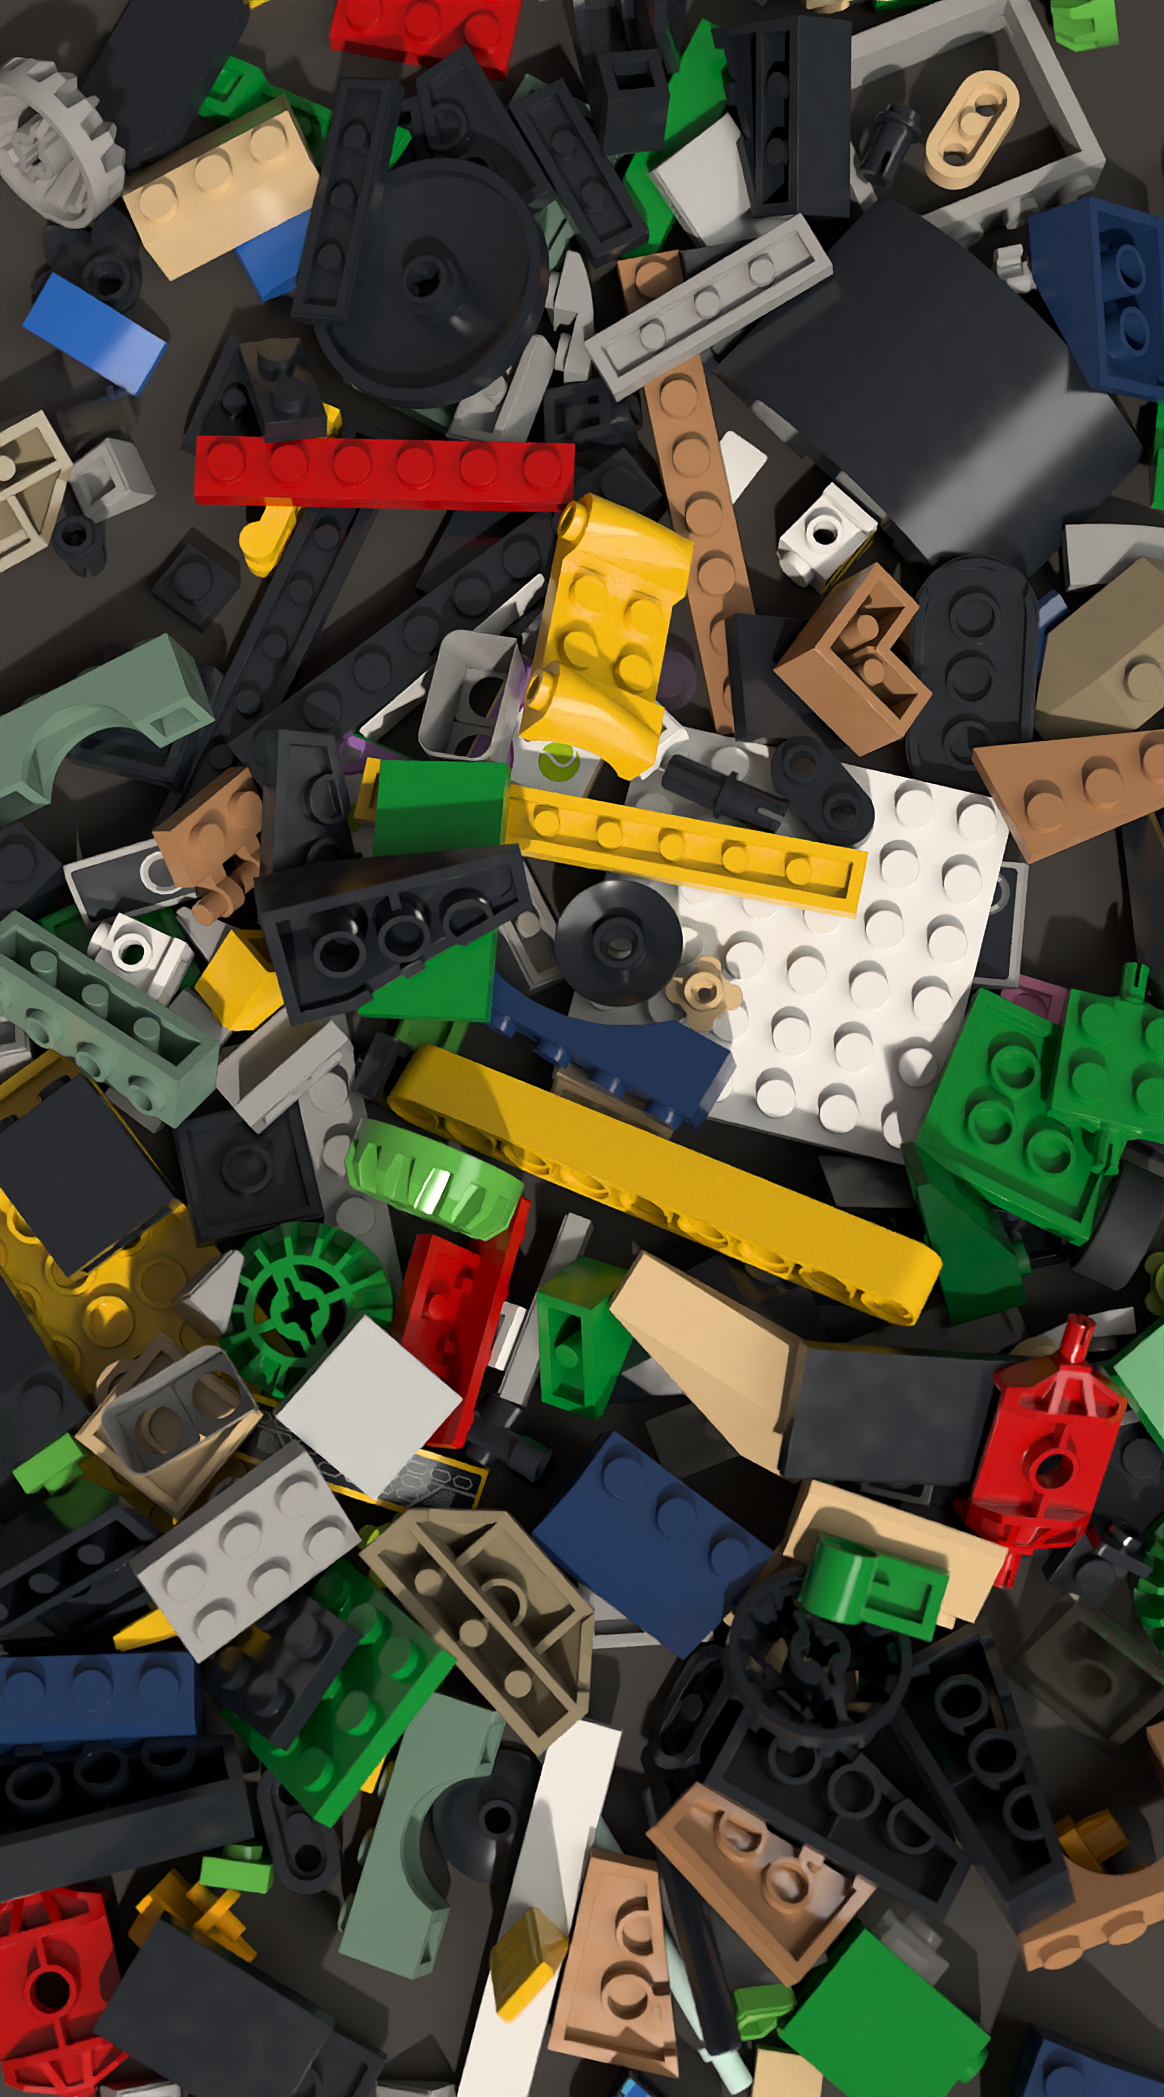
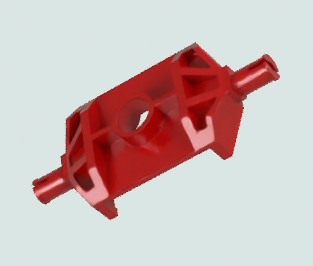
[953,1313,1129,1588]
[0,1883,129,2097]

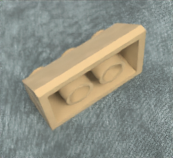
[123,94,320,281]
[778,1479,1008,1629]

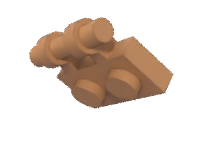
[152,767,263,926]

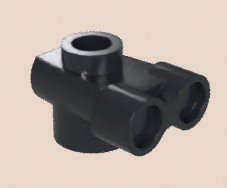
[459,1392,557,1490]

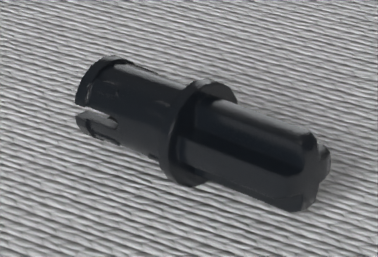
[661,754,790,834]

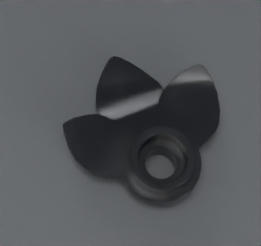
[30,205,141,314]

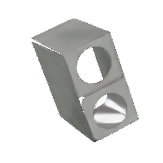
[418,630,528,763]
[101,1346,259,1476]

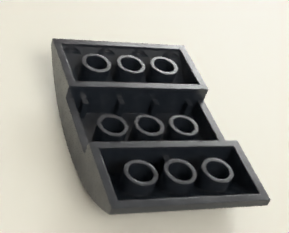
[712,194,1147,580]

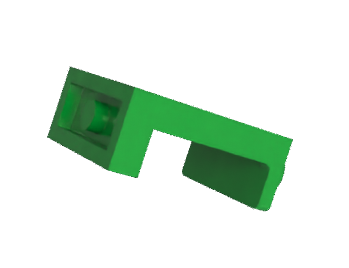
[776,1917,991,2097]

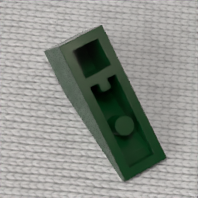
[900,1140,1032,1327]

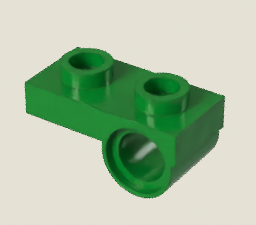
[798,1530,950,1642]

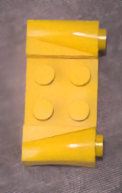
[518,492,695,781]

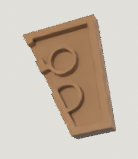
[971,729,1164,865]
[645,1782,876,1988]
[547,1847,679,2079]

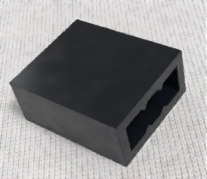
[0,1073,183,1282]

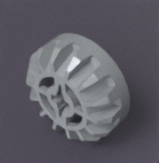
[0,57,126,229]

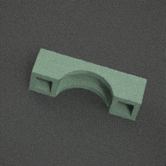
[0,632,216,828]
[338,1687,506,1980]

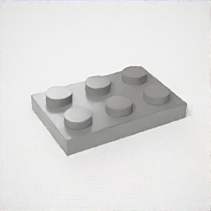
[127,1439,362,1664]

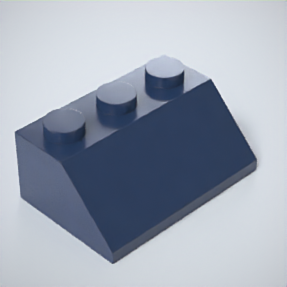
[528,1431,774,1660]
[0,1647,205,1755]

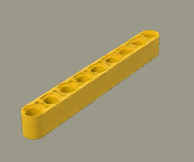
[387,1044,943,1326]

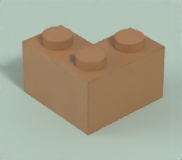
[773,562,933,757]

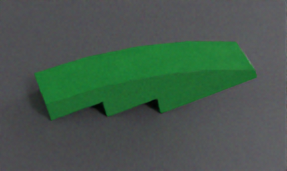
[621,19,733,259]

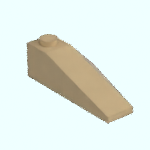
[607,1250,806,1484]

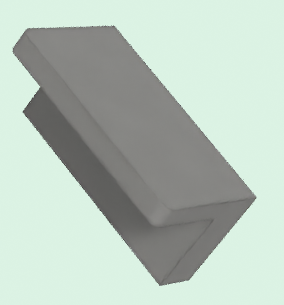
[216,1007,354,1134]

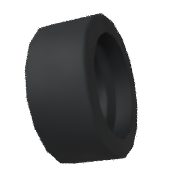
[1070,1159,1164,1291]

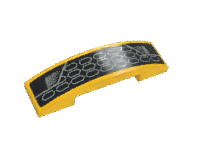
[232,1392,488,1513]

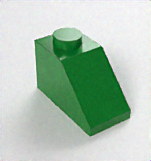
[536,1255,634,1421]

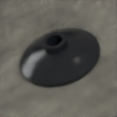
[554,880,683,1008]
[432,1748,543,1884]

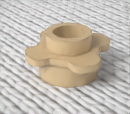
[666,956,743,1033]

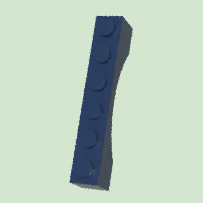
[482,970,737,1132]

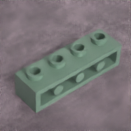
[0,910,220,1129]

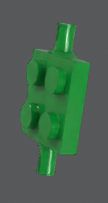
[1045,962,1164,1176]

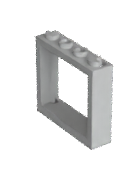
[848,0,1106,249]

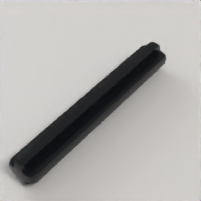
[642,1781,742,2056]

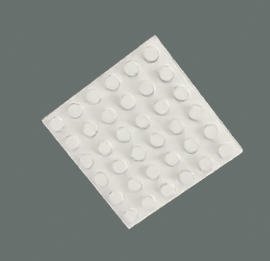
[552,726,1009,1166]

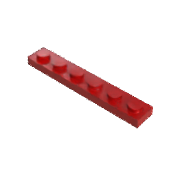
[194,435,575,512]

